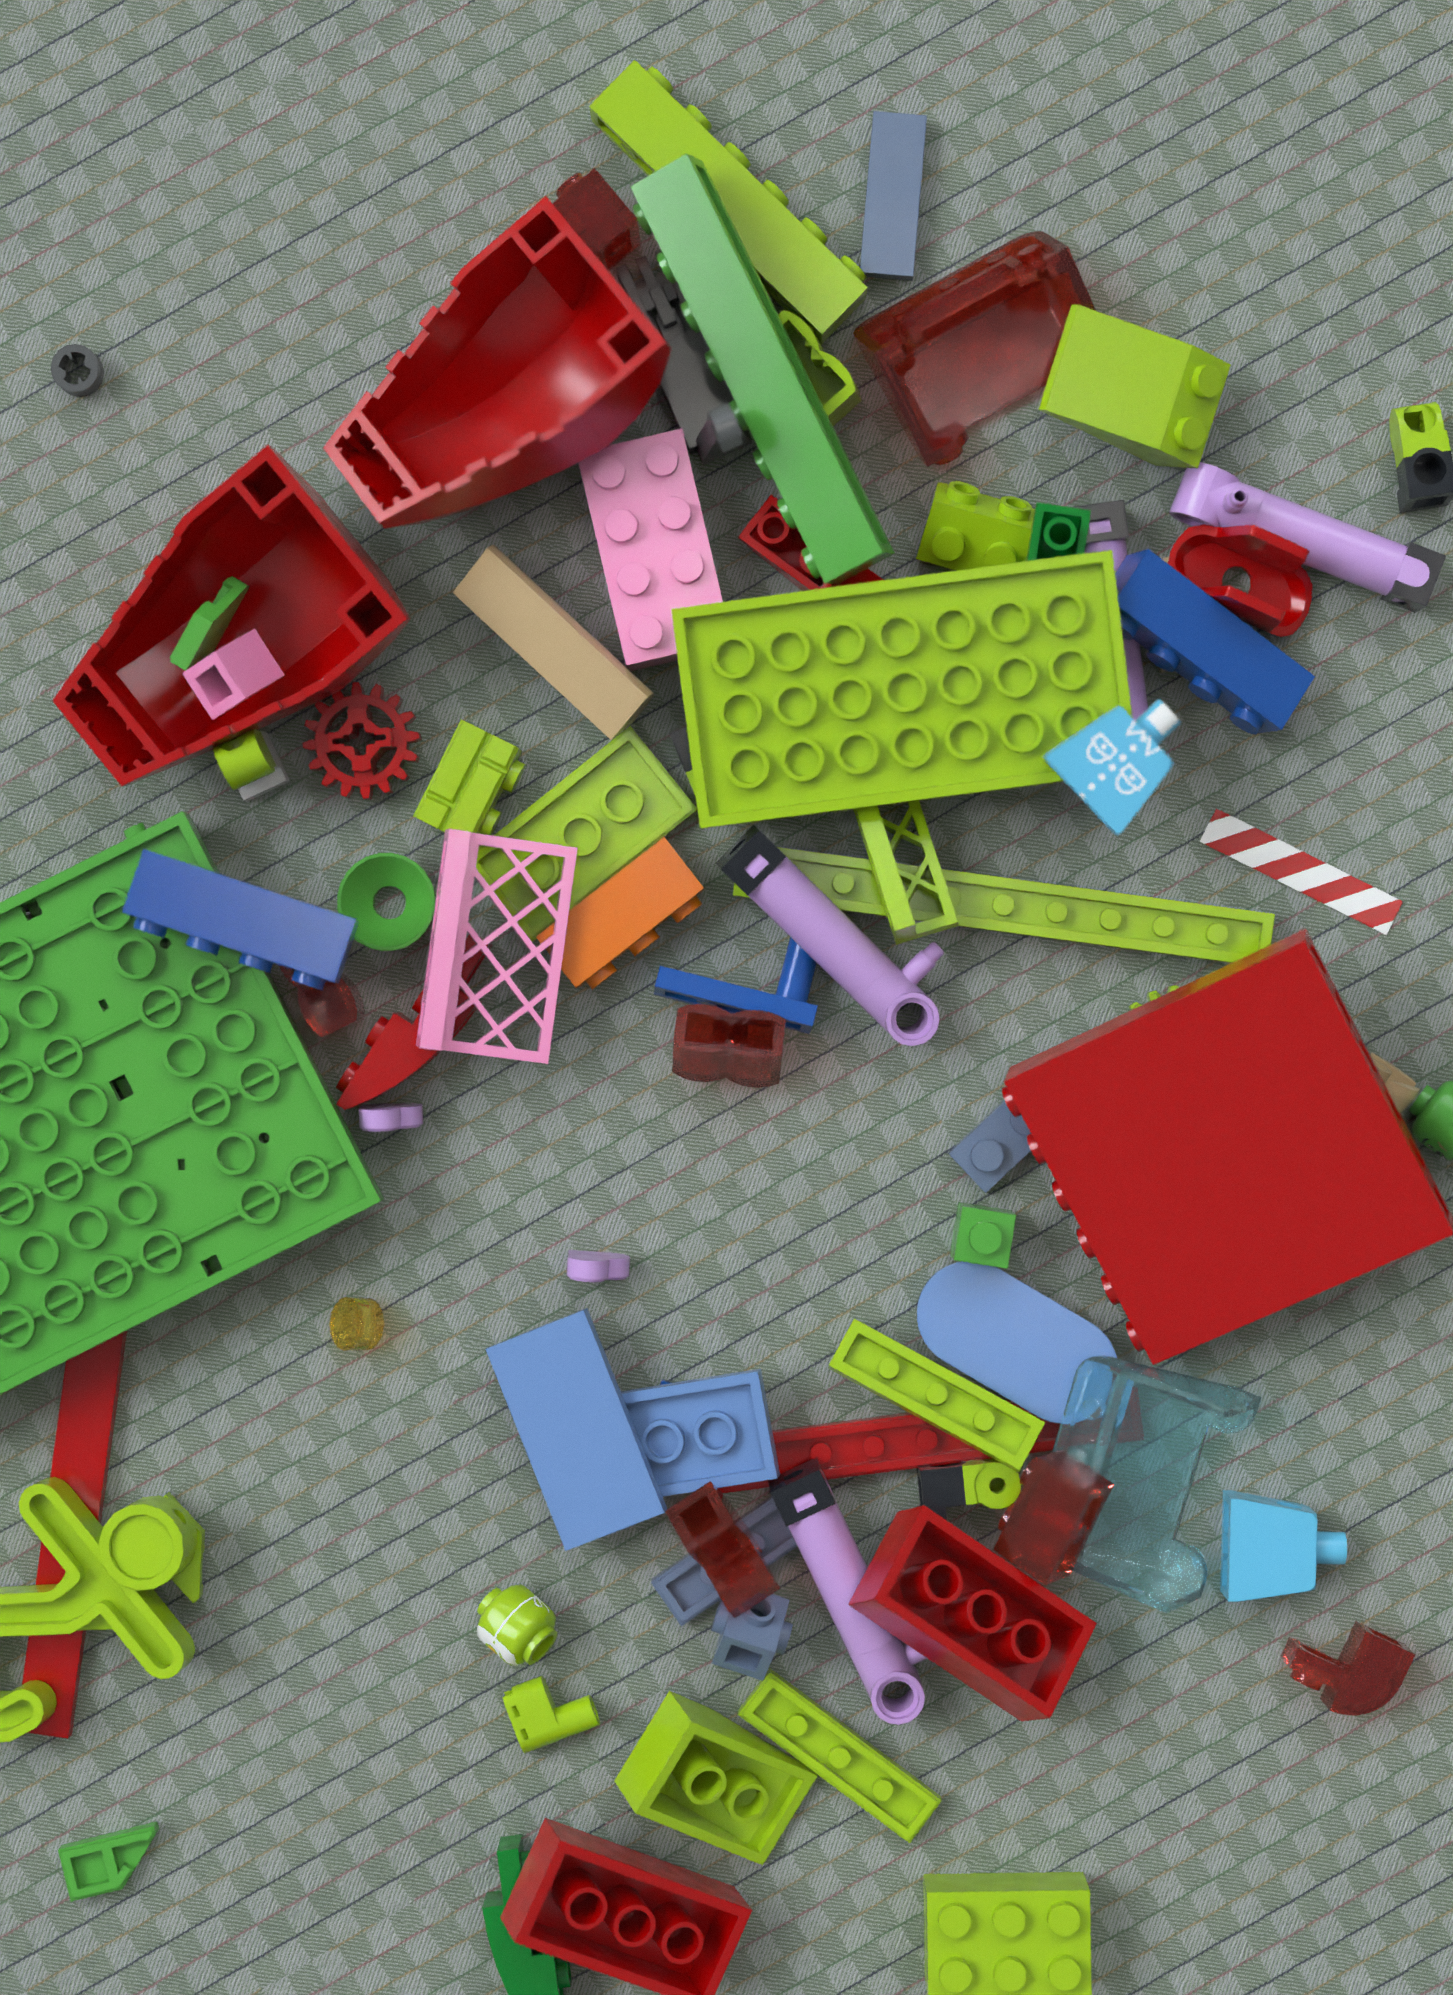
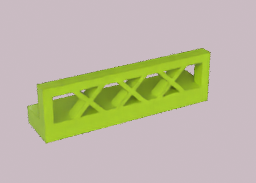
[853,800,958,945]

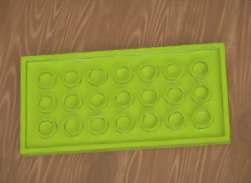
[671,550,1133,828]

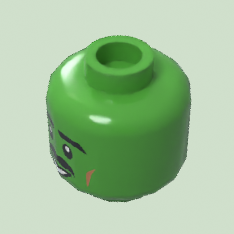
[1408,1080,1453,1161]

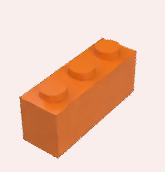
[536,837,705,990]

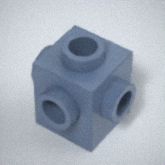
[711,1583,793,1681]

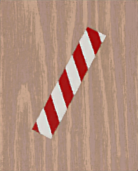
[1200,808,1403,935]

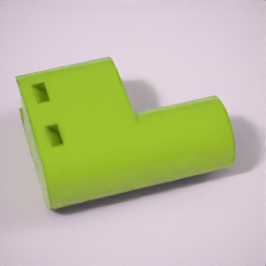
[502,1675,600,1754]

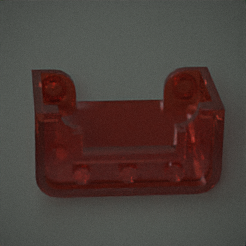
[853,231,1096,467]

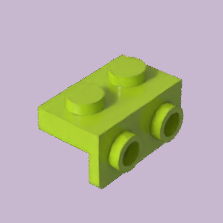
[916,481,1035,571]

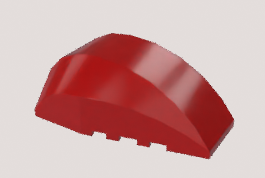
[323,196,671,529]
[52,445,410,786]

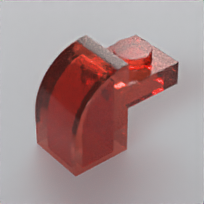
[665,1481,780,1618]
[1280,1621,1415,1715]

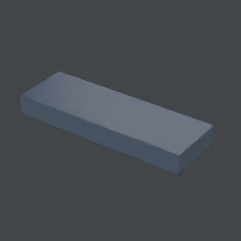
[860,111,927,281]
[651,1496,797,1626]

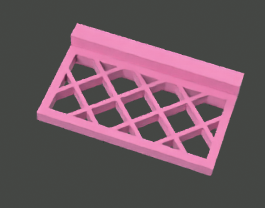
[416,829,578,1064]

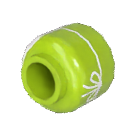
[477,1584,558,1666]

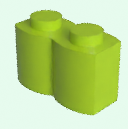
[778,310,862,426]

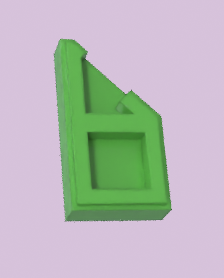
[170,576,250,671]
[58,1821,159,1902]

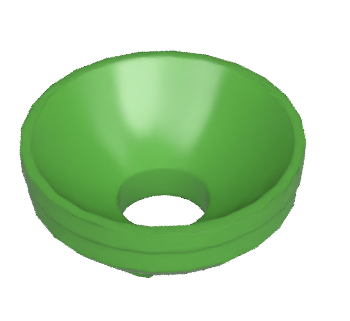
[337,853,436,951]

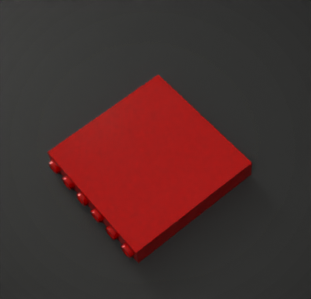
[1002,928,1453,1365]

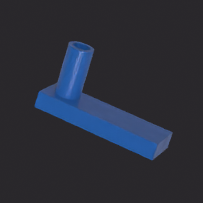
[654,937,818,1034]

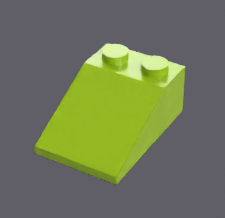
[1038,305,1231,468]
[614,1691,818,1865]

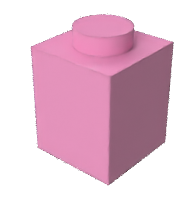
[182,629,284,720]

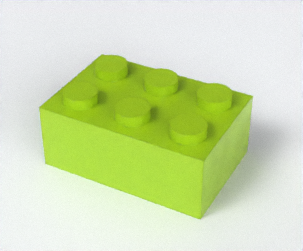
[923,1872,1092,1995]

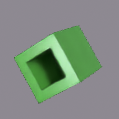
[950,1202,1016,1269]

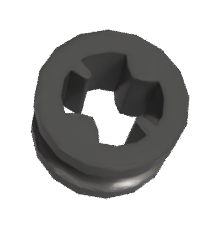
[51,344,104,397]

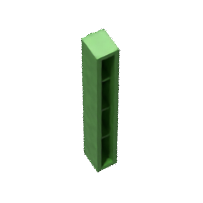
[630,153,895,584]

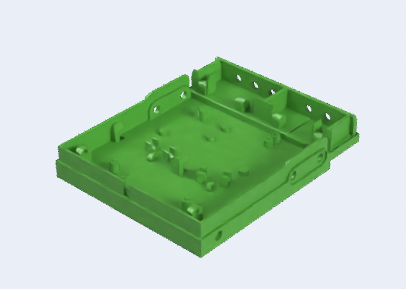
[0,811,384,1394]

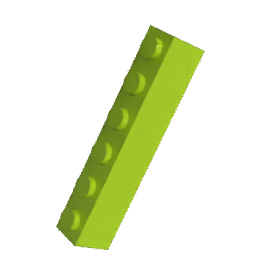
[589,59,868,345]

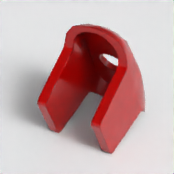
[1168,524,1313,637]

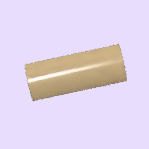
[453,545,654,740]

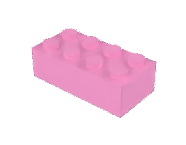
[578,428,723,671]

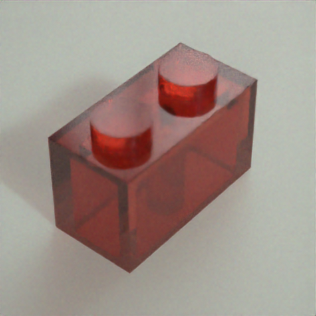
[552,168,641,271]
[993,1450,1114,1585]

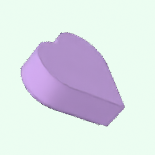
[359,1103,423,1132]
[566,1250,630,1282]

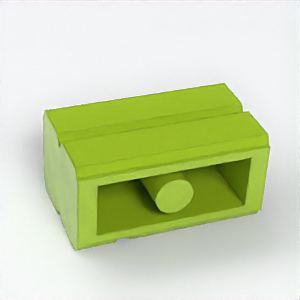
[413,719,526,835]

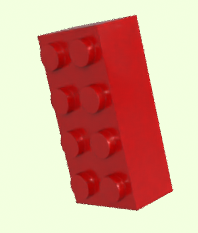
[848,1505,1097,1722]
[500,1818,752,1995]

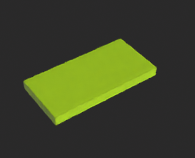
[476,726,698,943]

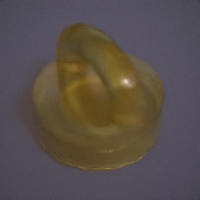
[329,1297,384,1351]

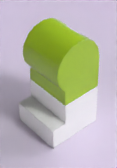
[213,729,290,802]

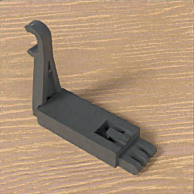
[616,248,752,465]

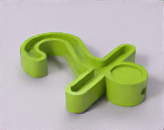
[0,1477,198,1742]

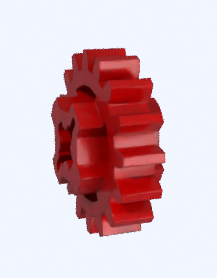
[302,682,422,800]

